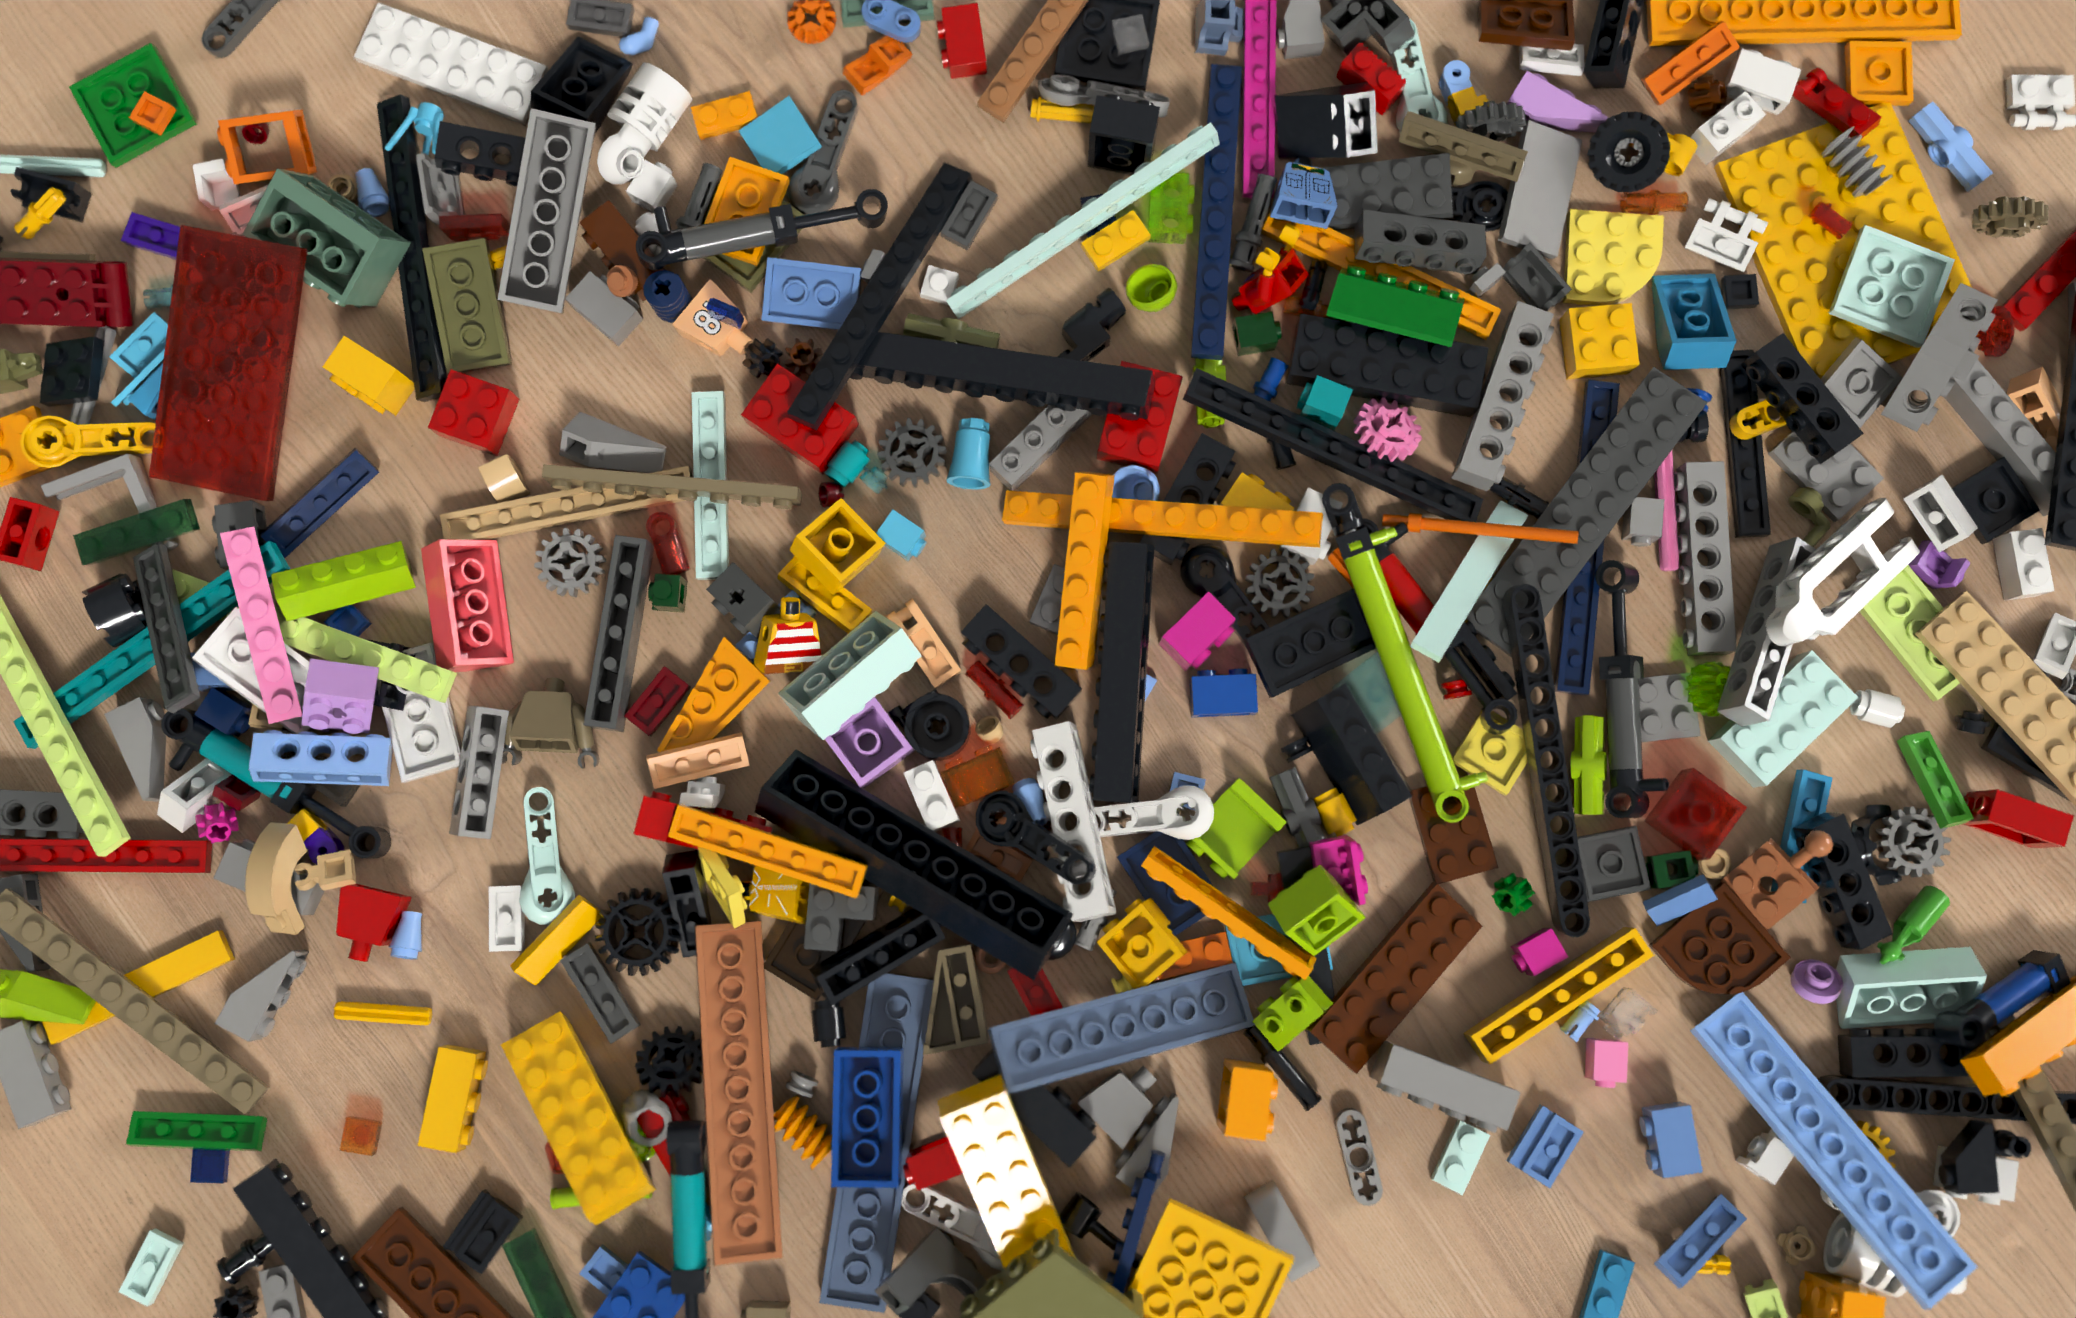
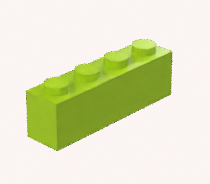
[271,541,416,621]

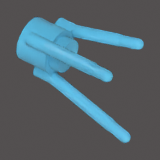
[385,102,444,155]

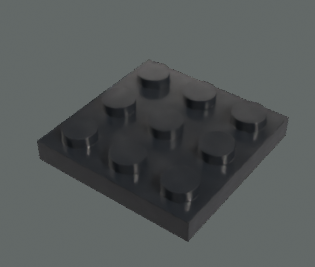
[1054,0,1160,91]

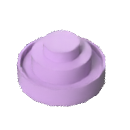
[1790,959,1843,1004]

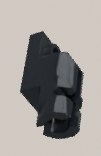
[1057,288,1126,362]

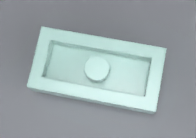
[1430,1119,1490,1195]
[119,1228,184,1306]

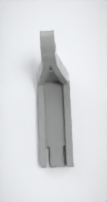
[41,454,179,551]

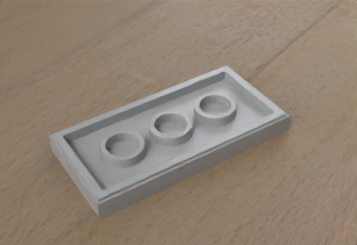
[1498,120,1582,259]

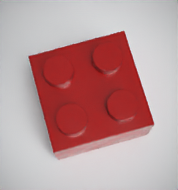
[428,369,520,456]

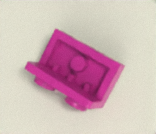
[1309,835,1368,905]

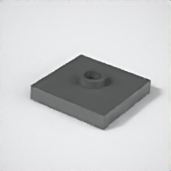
[1577,826,1651,902]

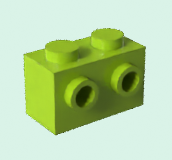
[1252,976,1333,1052]

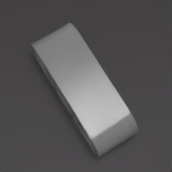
[1244,1180,1320,1282]

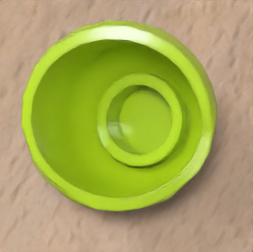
[1126,264,1177,312]

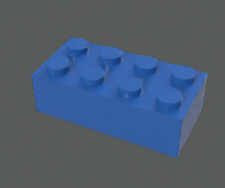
[831,1047,904,1188]

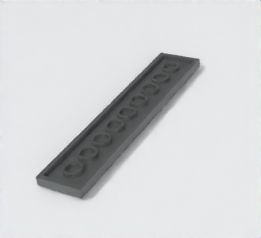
[1466,367,1708,657]

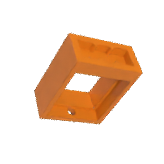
[217,109,317,184]

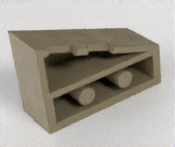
[923,944,989,1055]

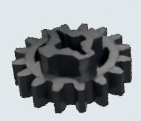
[635,1026,703,1098]

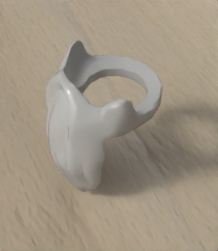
[621,1089,672,1146]

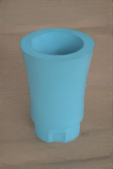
[946,418,990,490]

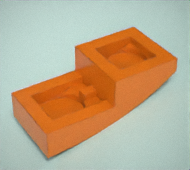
[842,36,912,96]

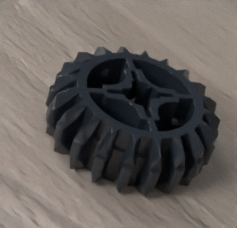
[595,888,682,976]

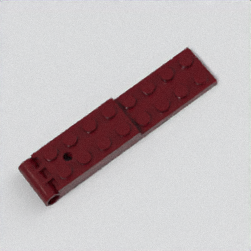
[0,258,134,327]

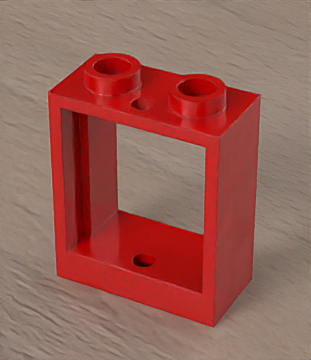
[1963,789,2074,848]
[903,1136,963,1191]

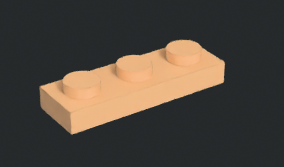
[646,732,750,789]

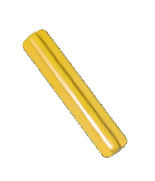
[334,1001,432,1026]

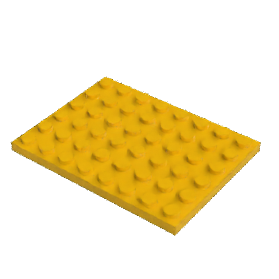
[1714,103,1980,379]

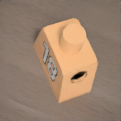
[672,279,753,356]

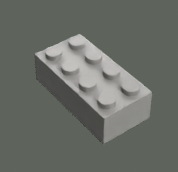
[1370,1041,1521,1133]

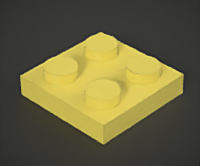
[1452,710,1528,796]
[698,847,747,929]

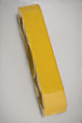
[1730,398,1800,440]

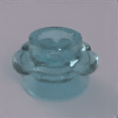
[859,465,888,494]

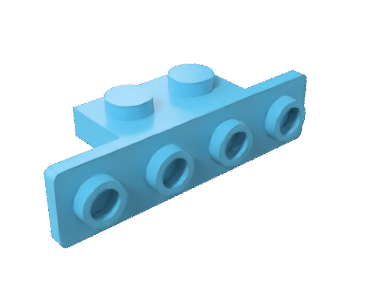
[109,312,207,407]

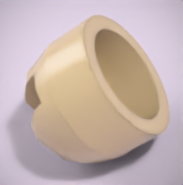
[975,716,1003,744]

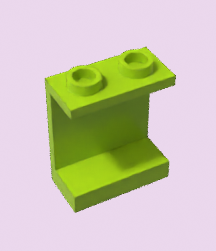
[1186,778,1287,880]

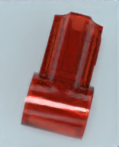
[646,512,691,575]

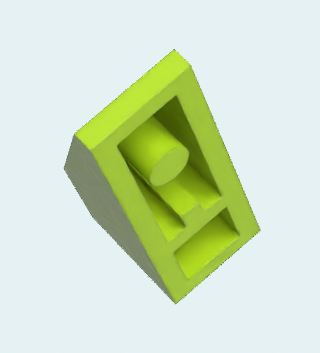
[0,969,96,1024]

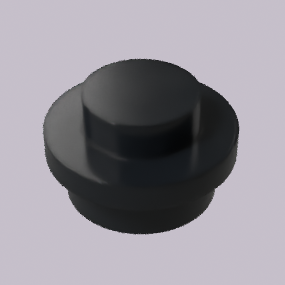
[1955,710,1990,734]

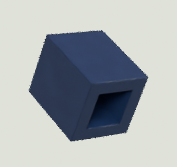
[194,687,252,737]

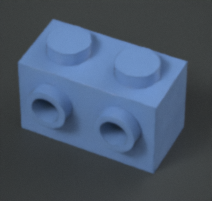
[1639,1102,1703,1178]

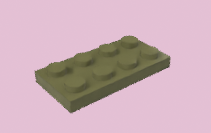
[422,238,512,374]

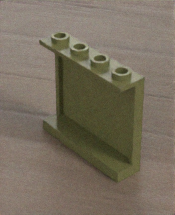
[960,1228,1144,1318]

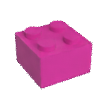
[1159,592,1236,672]

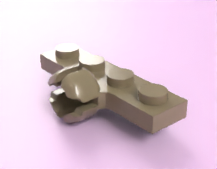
[1399,111,1528,186]

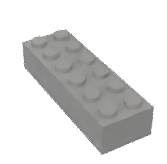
[497,108,596,314]

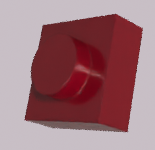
[212,775,261,811]

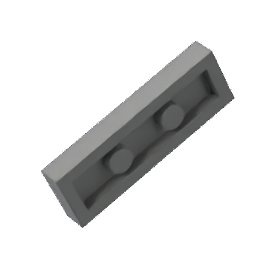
[560,942,641,1044]

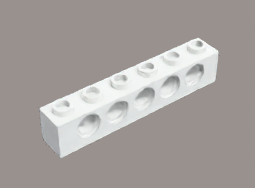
[1030,721,1117,922]

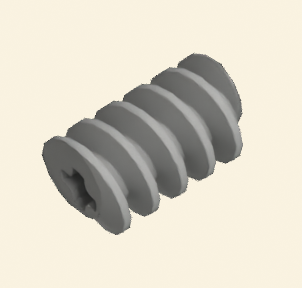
[1822,126,1893,198]

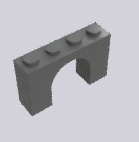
[874,1227,987,1316]

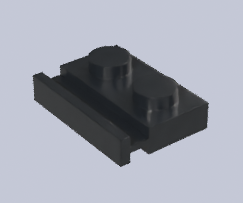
[443,1189,523,1274]

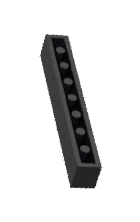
[1089,542,1155,803]

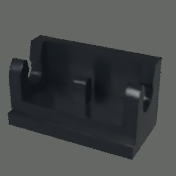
[11,167,92,223]

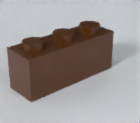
[579,200,666,302]

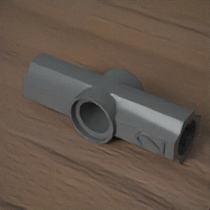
[1269,767,1326,848]

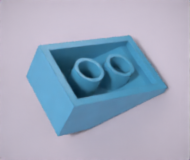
[1651,274,1736,370]

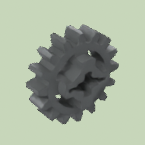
[1456,101,1526,141]
[877,418,947,488]
[1245,549,1315,619]

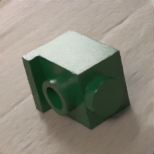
[648,574,688,613]
[1644,850,1698,889]

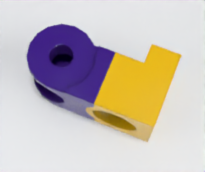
[286,809,345,865]

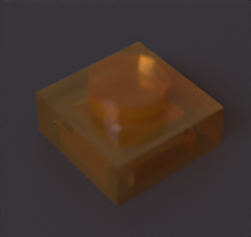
[339,1116,383,1156]

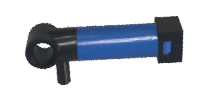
[1934,950,2071,1049]

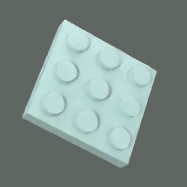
[1828,225,1955,348]

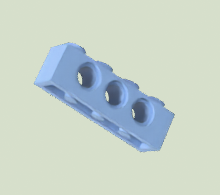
[249,730,393,786]

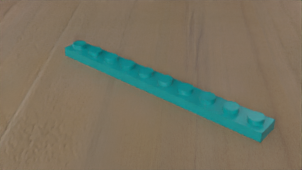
[13,541,290,749]

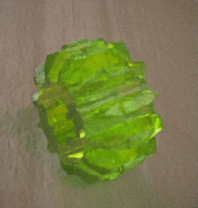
[1685,661,1730,717]

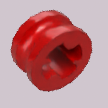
[1441,679,1472,700]

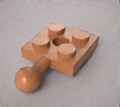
[1721,831,1833,930]

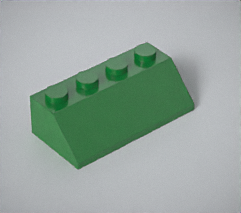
[1326,265,1464,347]

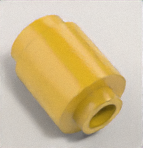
[1314,787,1357,837]

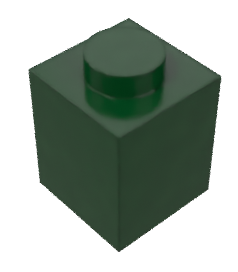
[1232,311,1282,356]

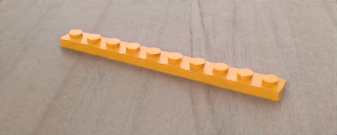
[1002,490,1323,548]

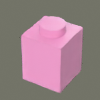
[1585,1038,1628,1088]

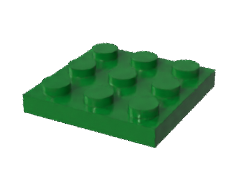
[69,43,198,168]

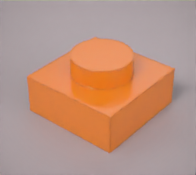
[129,91,176,136]

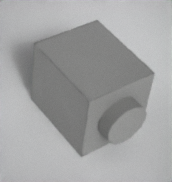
[1621,497,1664,547]

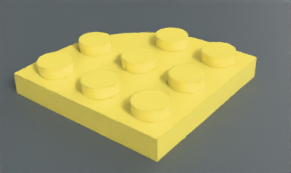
[1563,209,1664,305]

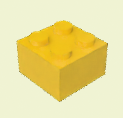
[1559,303,1640,380]
[322,336,415,416]
[789,498,886,596]

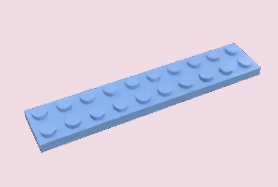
[1690,992,1977,1310]

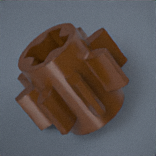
[1688,75,1727,117]
[785,338,823,377]

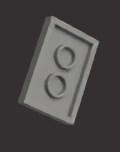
[1768,424,1884,522]

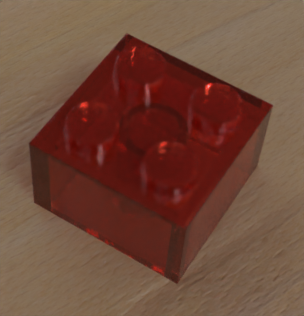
[1644,768,1747,860]

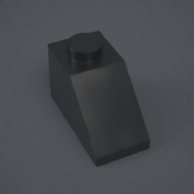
[1938,1120,2000,1195]

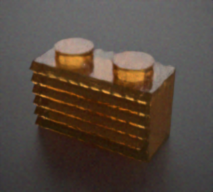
[940,745,1015,809]

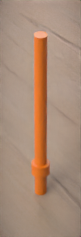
[1382,513,1579,544]

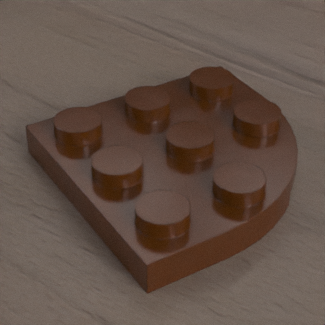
[1648,882,1791,994]

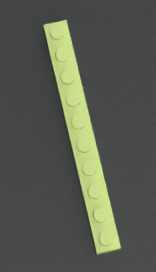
[172,569,457,703]
[0,595,131,857]

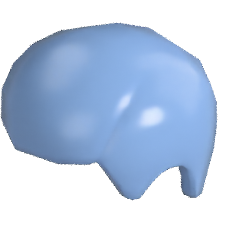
[1112,465,1161,501]

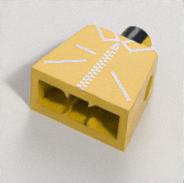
[741,866,810,925]

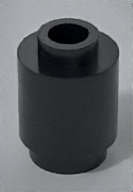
[811,1000,847,1048]

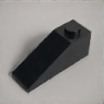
[662,850,712,958]

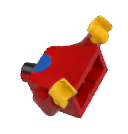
[1231,223,1309,314]

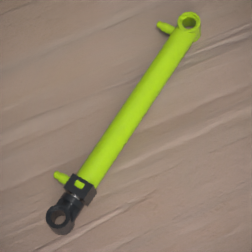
[1322,483,1488,823]

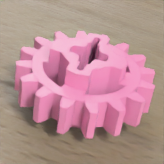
[1353,397,1422,462]

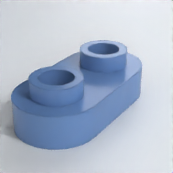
[862,0,921,43]

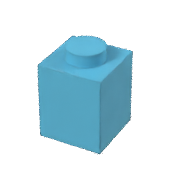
[876,509,927,561]

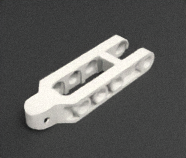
[1766,498,1920,646]

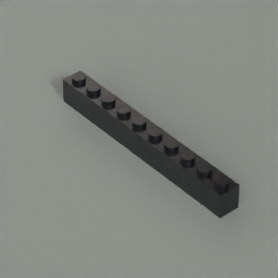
[850,332,1155,421]

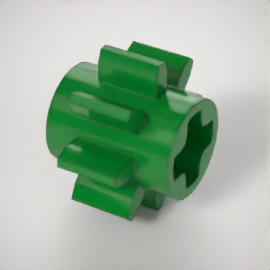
[1492,873,1535,916]

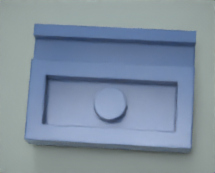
[1506,1104,1584,1188]

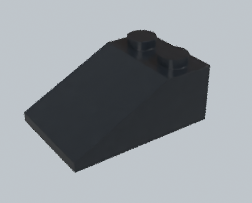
[530,36,633,133]

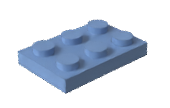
[761,257,862,330]

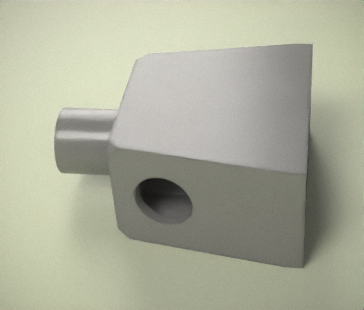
[1077,1066,1157,1149]

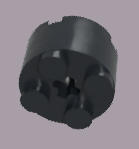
[82,573,148,648]
[904,694,971,760]

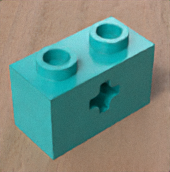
[1296,375,1353,431]

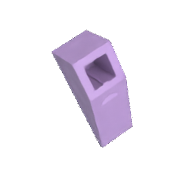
[1507,71,1608,133]

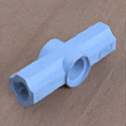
[1908,102,1993,192]

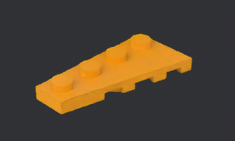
[657,636,771,752]

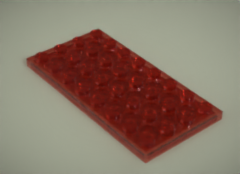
[149,225,307,501]

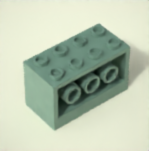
[243,168,411,308]

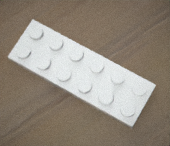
[354,2,549,126]

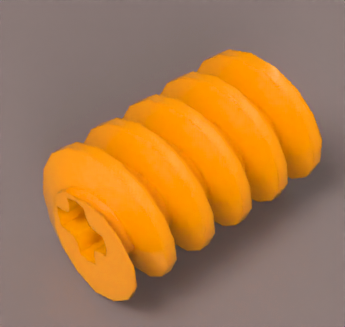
[773,1095,832,1170]

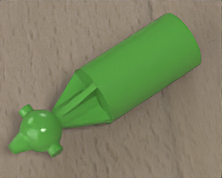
[1877,886,1950,964]

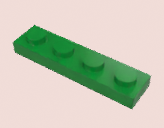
[126,1111,267,1151]

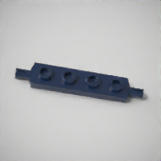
[1106,1150,1166,1294]

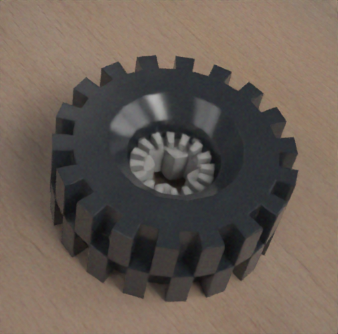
[1587,111,1671,192]

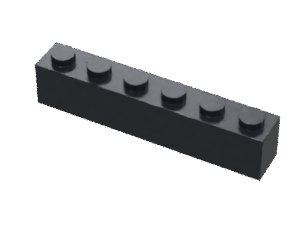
[233,1158,388,1318]

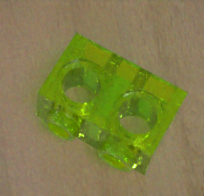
[1148,173,1195,244]

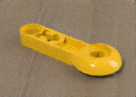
[20,415,167,468]

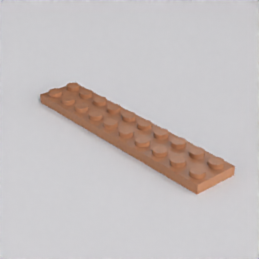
[694,921,783,1265]

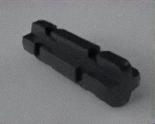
[1300,259,1328,311]

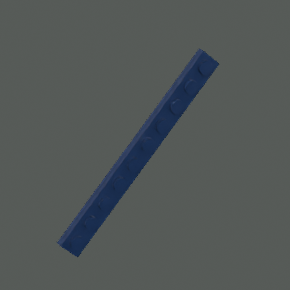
[1191,64,1242,360]
[1554,379,1620,696]

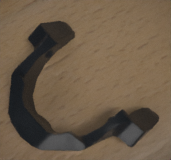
[1850,805,1902,886]

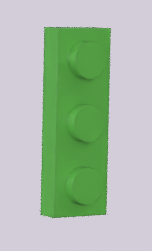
[1897,731,1974,829]

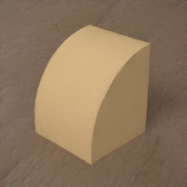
[478,454,531,503]

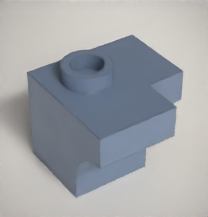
[1195,0,1243,56]

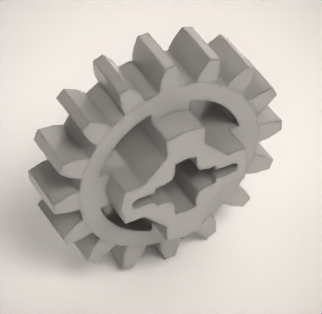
[534,528,606,598]
[1875,806,1951,877]

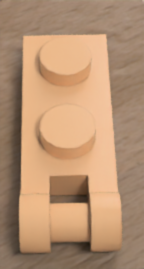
[886,598,962,689]

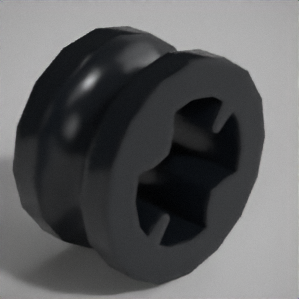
[1281,736,1314,763]

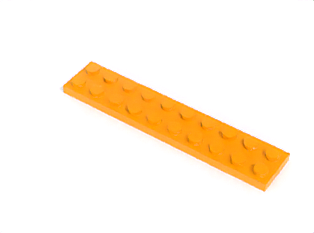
[1646,0,1962,46]

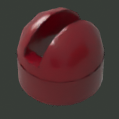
[242,122,269,145]
[818,482,844,508]

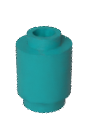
[825,440,870,488]

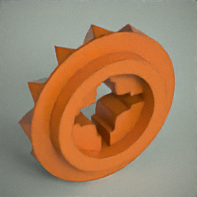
[787,0,836,44]

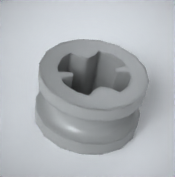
[785,1071,818,1098]

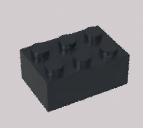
[1088,94,1160,175]

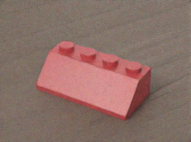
[421,539,514,672]

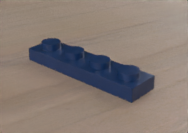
[260,448,379,558]

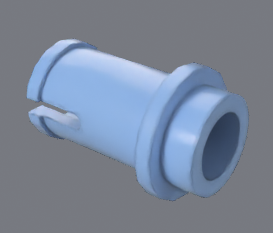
[1560,1001,1601,1042]

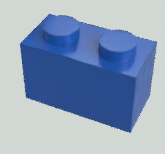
[1189,669,1258,718]

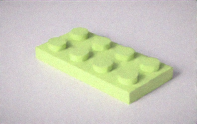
[1859,565,1960,701]

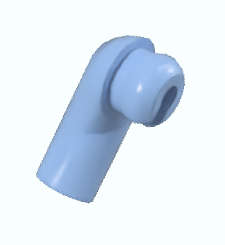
[619,17,659,55]

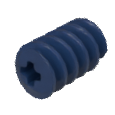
[643,270,693,323]

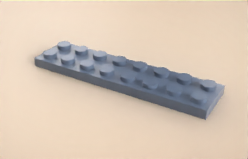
[988,963,1255,1094]

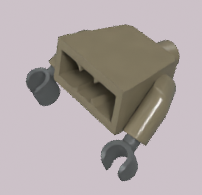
[502,677,600,769]

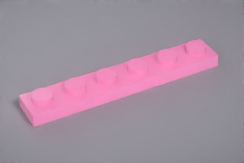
[220,527,302,724]

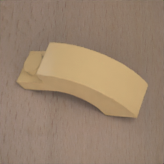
[245,822,307,935]

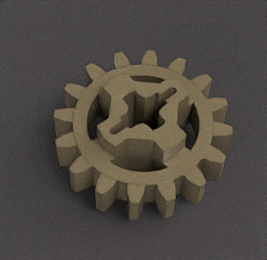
[1972,196,2048,238]

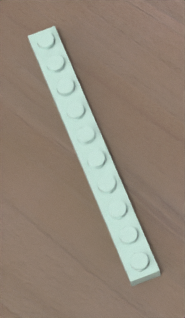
[946,122,1220,319]

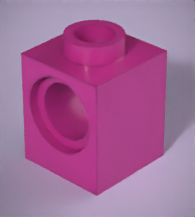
[1510,928,1568,976]

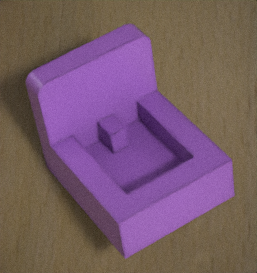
[1908,540,1970,589]

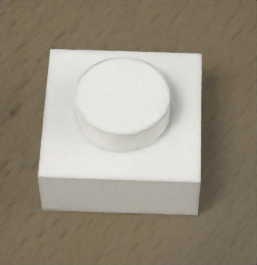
[920,265,959,305]

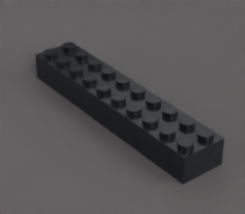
[755,749,1073,980]

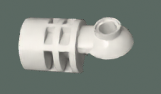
[597,62,692,184]
[1823,1213,1967,1297]

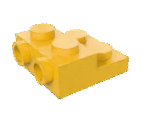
[1097,898,1188,989]

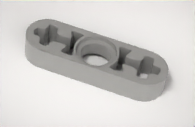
[1335,1108,1383,1206]

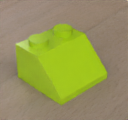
[1267,865,1366,956]

